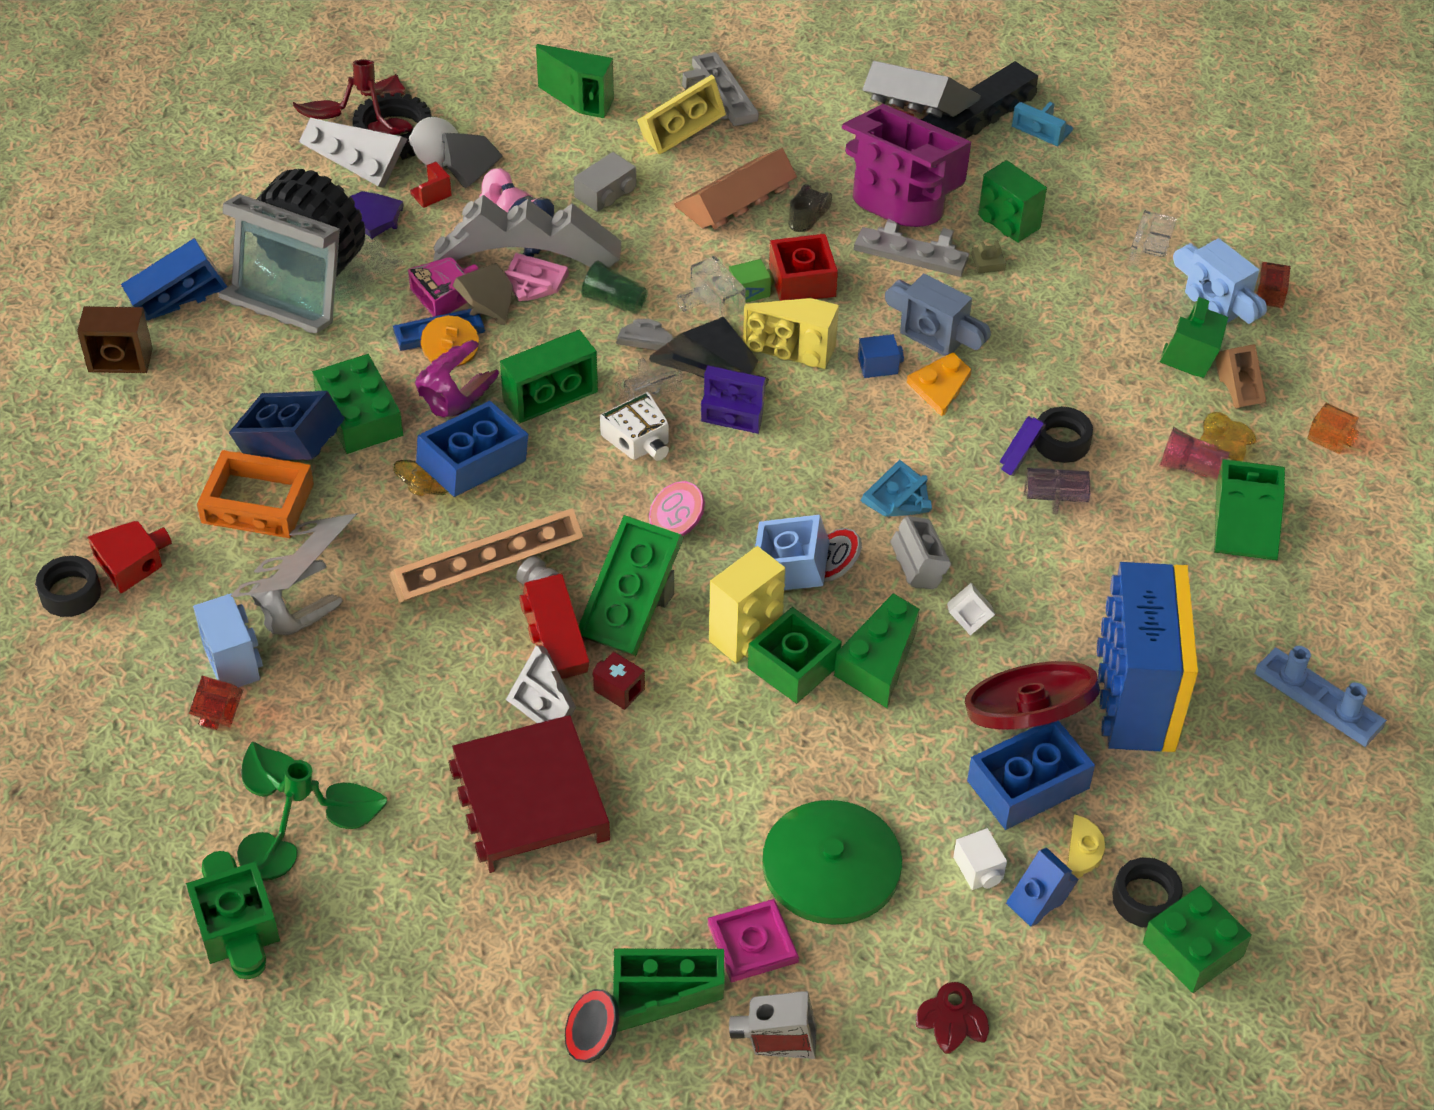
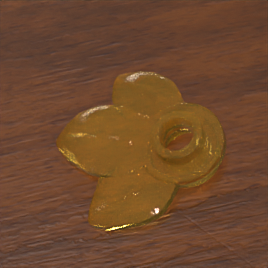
[1200,412,1257,461]

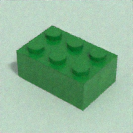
[500,329,598,424]
[312,353,404,454]

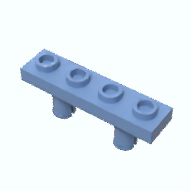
[1255,646,1387,747]

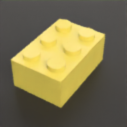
[709,546,785,663]

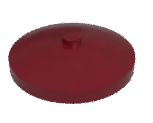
[965,661,1100,730]

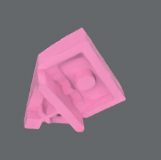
[505,253,569,302]

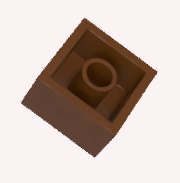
[77,306,153,373]

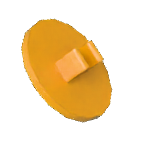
[420,315,479,366]

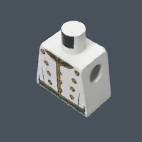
[600,392,669,461]

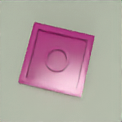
[708,899,799,983]

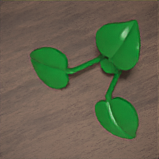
[237,741,387,881]

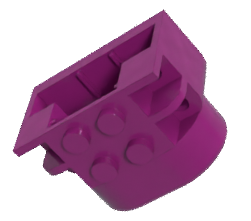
[842,104,971,227]

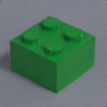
[978,160,1047,243]
[748,607,842,704]
[1143,885,1252,993]

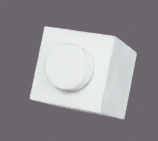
[953,828,1007,890]

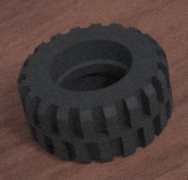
[254,169,365,281]

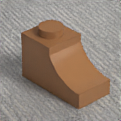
[1215,344,1266,408]

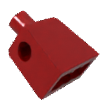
[88,521,172,594]

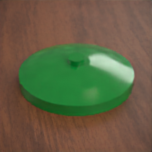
[762,800,902,925]

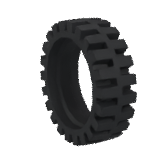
[352,93,432,160]

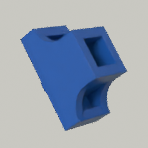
[1006,848,1079,927]

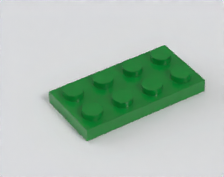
[578,515,684,657]

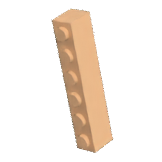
[389,508,584,603]

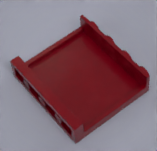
[448,715,610,873]

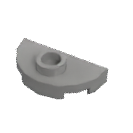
[616,319,674,350]

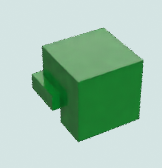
[1160,297,1228,378]

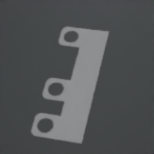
[231,513,358,597]

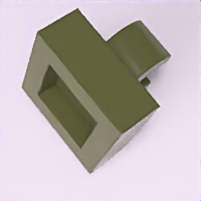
[971,240,1006,273]

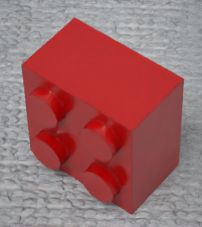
[769,234,838,301]

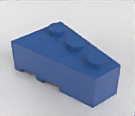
[121,238,228,321]

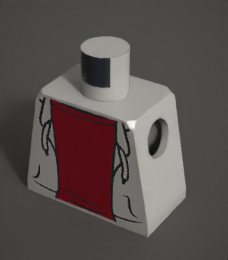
[729,991,817,1059]

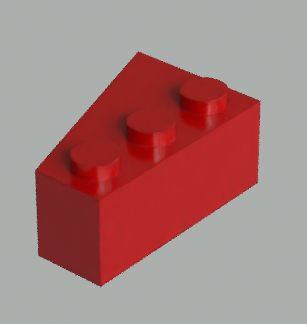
[519,573,589,679]

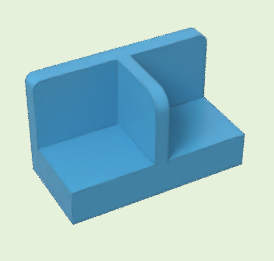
[1012,102,1073,147]

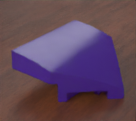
[351,191,404,239]
[1000,416,1046,476]

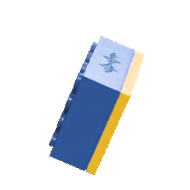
[1097,562,1198,752]

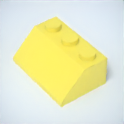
[637,75,726,154]

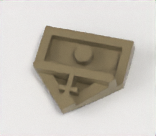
[452,263,513,325]

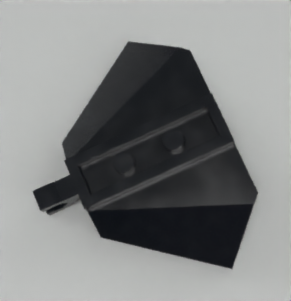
[649,317,769,385]

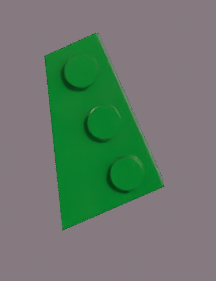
[613,948,725,1032]

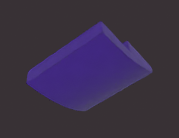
[701,365,766,434]

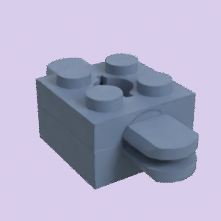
[885,273,991,356]

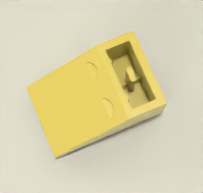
[743,298,839,369]

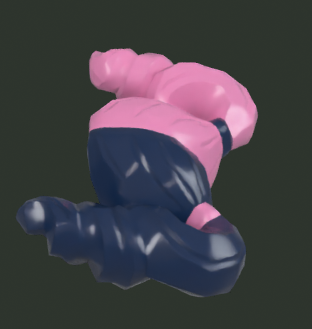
[479,168,555,257]

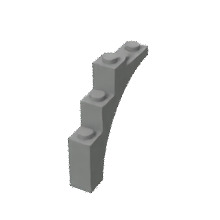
[433,195,621,273]

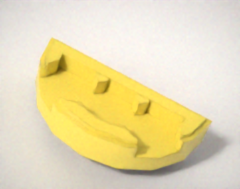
[1067,814,1105,878]

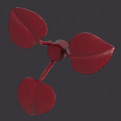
[293,59,413,135]

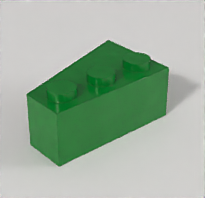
[834,593,920,708]

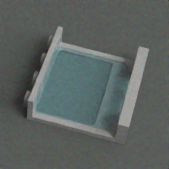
[218,194,340,333]

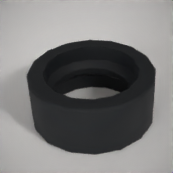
[1034,406,1093,463]
[35,556,102,617]
[1112,857,1183,928]

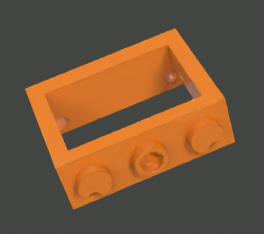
[197,450,314,538]

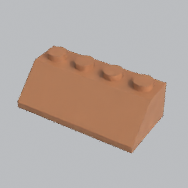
[674,147,797,229]

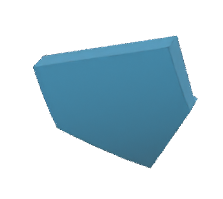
[860,460,932,517]

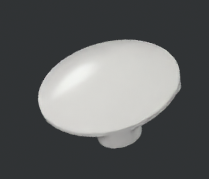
[409,117,458,169]

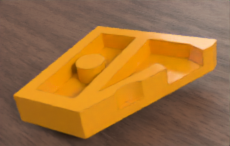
[907,352,972,416]

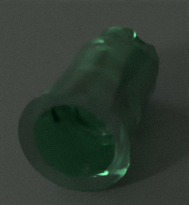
[581,260,648,314]

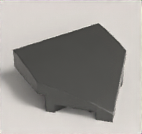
[442,133,503,188]

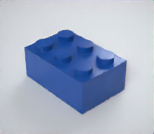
[416,401,529,497]
[967,721,1095,830]

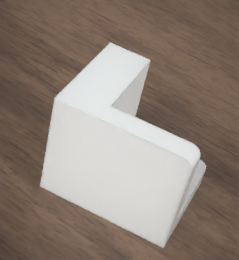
[947,583,995,636]

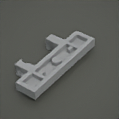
[682,52,759,126]
[854,219,969,277]

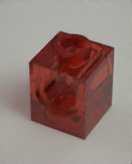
[189,676,243,730]

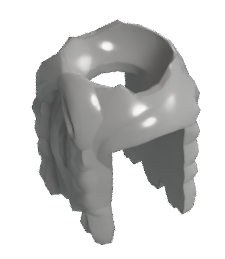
[250,560,343,635]

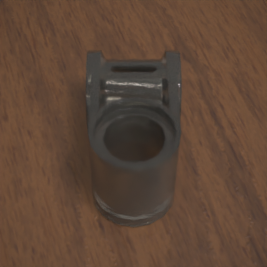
[788,184,832,233]

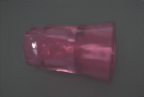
[1159,426,1230,479]

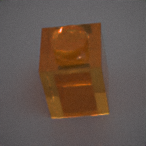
[1307,402,1359,454]

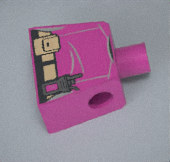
[408,257,478,317]

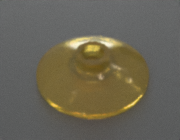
[393,460,449,496]

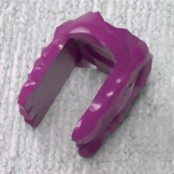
[415,340,499,418]

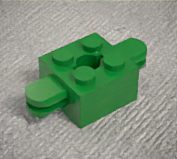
[186,851,280,980]

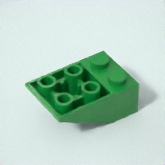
[536,44,614,118]
[1214,459,1285,560]

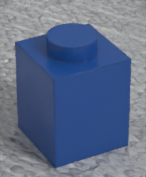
[858,334,904,378]

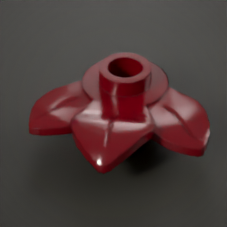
[916,982,989,1054]

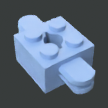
[1173,238,1267,324]

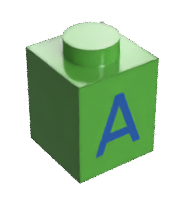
[728,259,774,305]

